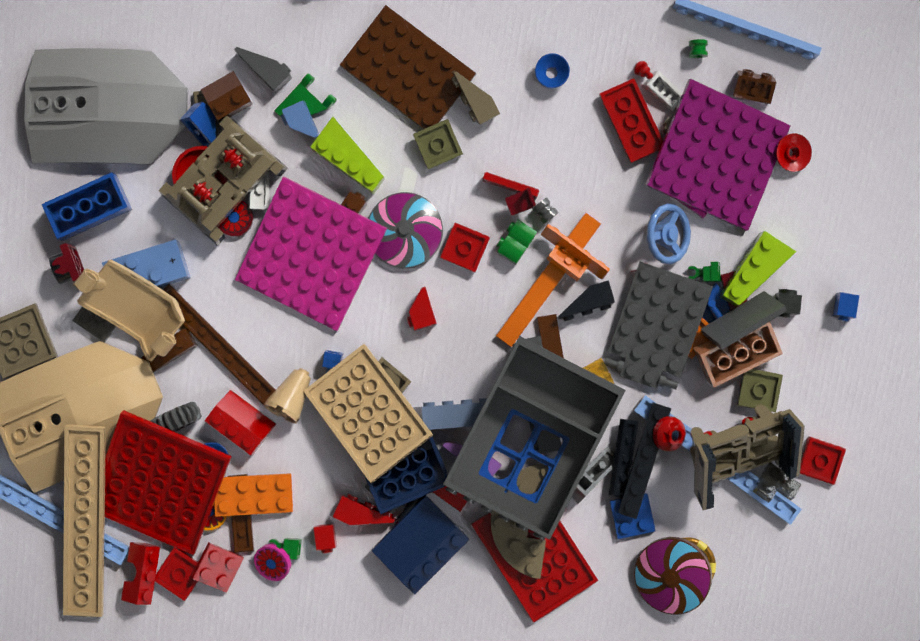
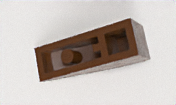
[141,329,198,373]

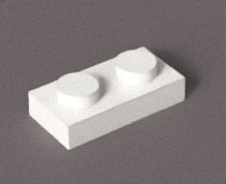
[248,172,270,210]

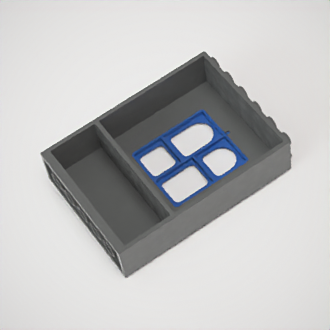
[443,336,626,541]

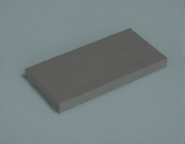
[701,291,787,350]

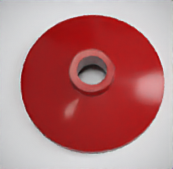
[776,133,812,172]

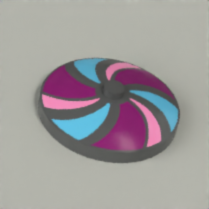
[368,192,443,269]

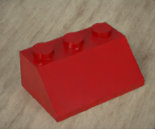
[204,390,276,455]

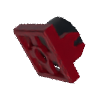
[49,243,84,284]

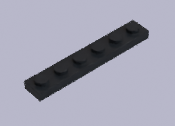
[617,402,671,519]

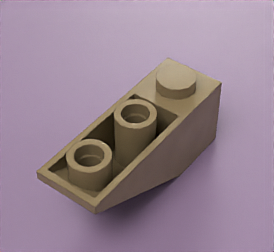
[451,71,500,124]

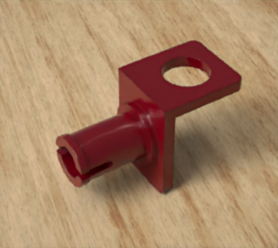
[505,188,536,216]

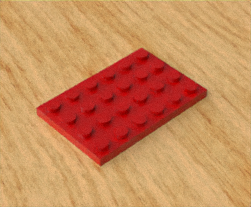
[471,512,599,622]

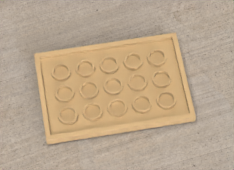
[303,344,433,483]

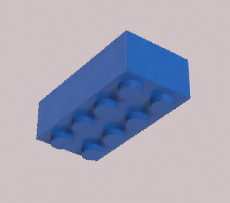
[41,172,132,241]

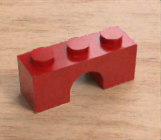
[121,542,160,605]

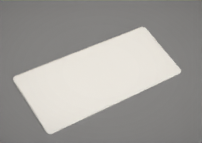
[399,167,417,193]

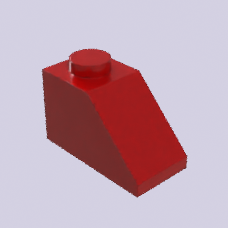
[407,287,437,331]

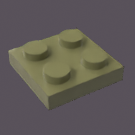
[413,119,463,169]
[737,369,783,412]

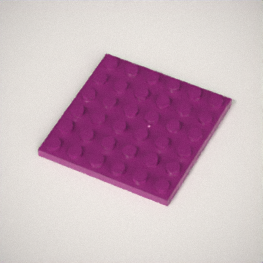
[645,79,791,231]

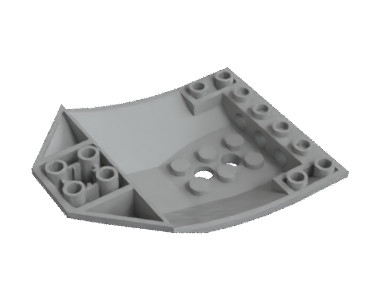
[24,48,188,165]

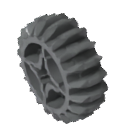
[150,402,202,432]

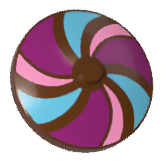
[634,537,712,615]

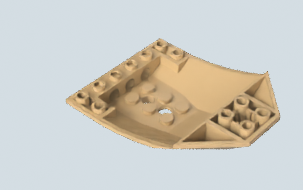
[0,341,163,493]

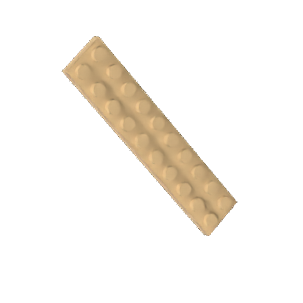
[63,425,106,617]

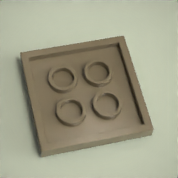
[0,303,58,379]

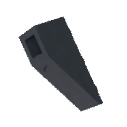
[558,280,615,321]

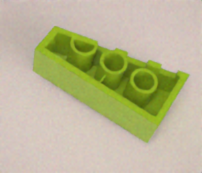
[310,116,385,195]
[719,231,797,306]

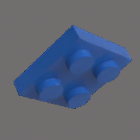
[609,493,656,539]

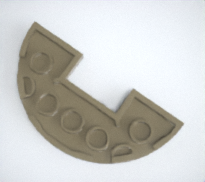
[491,463,549,579]

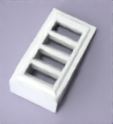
[642,71,682,111]

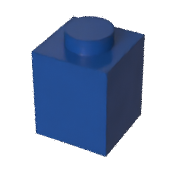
[832,292,860,322]

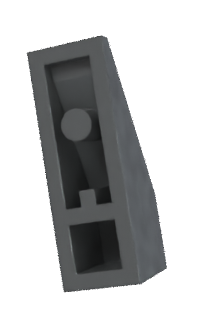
[234,47,292,93]
[572,446,615,504]

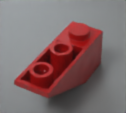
[333,493,396,525]

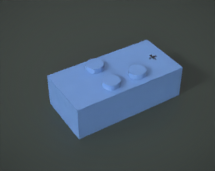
[102,239,191,288]

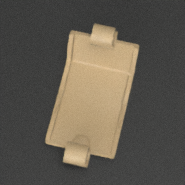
[73,260,185,361]

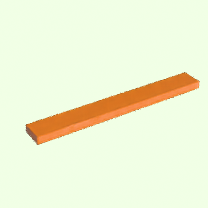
[496,213,601,347]

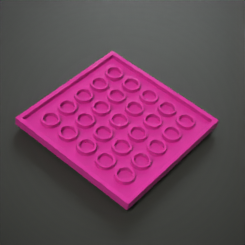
[235,176,388,331]

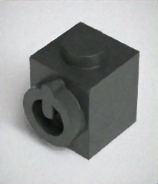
[773,289,802,318]

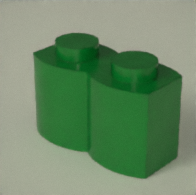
[496,220,537,265]

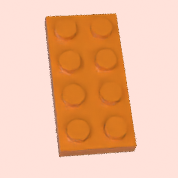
[214,473,293,517]

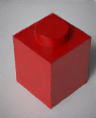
[313,523,337,553]

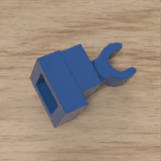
[322,350,343,373]

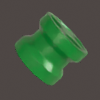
[689,39,708,58]

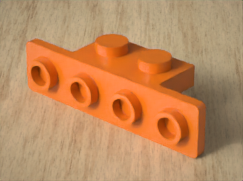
[541,224,610,281]

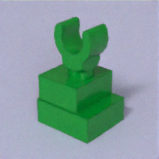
[688,262,721,282]
[269,538,302,560]

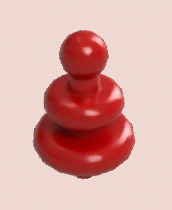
[634,61,653,79]

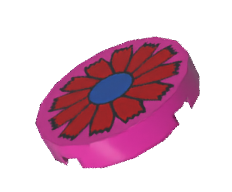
[254,544,291,581]

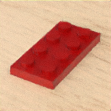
[599,78,663,163]

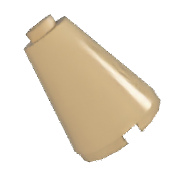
[264,368,311,424]

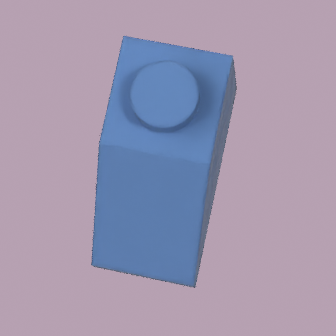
[281,101,319,138]

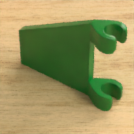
[274,73,337,117]

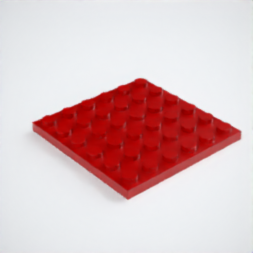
[105,410,232,555]

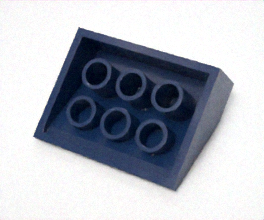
[364,436,448,514]
[371,495,470,595]

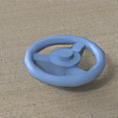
[647,203,691,265]

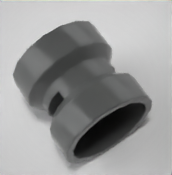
[532,197,559,224]

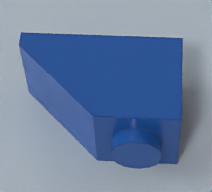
[180,102,216,147]

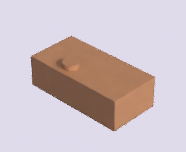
[693,322,783,387]

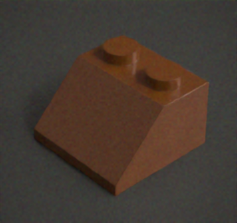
[201,71,253,123]

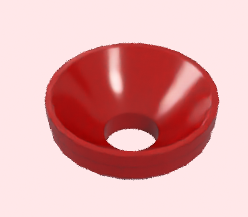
[653,416,686,452]

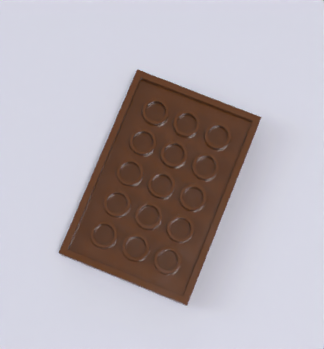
[340,5,476,129]

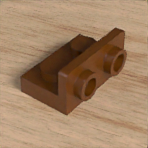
[733,69,777,104]

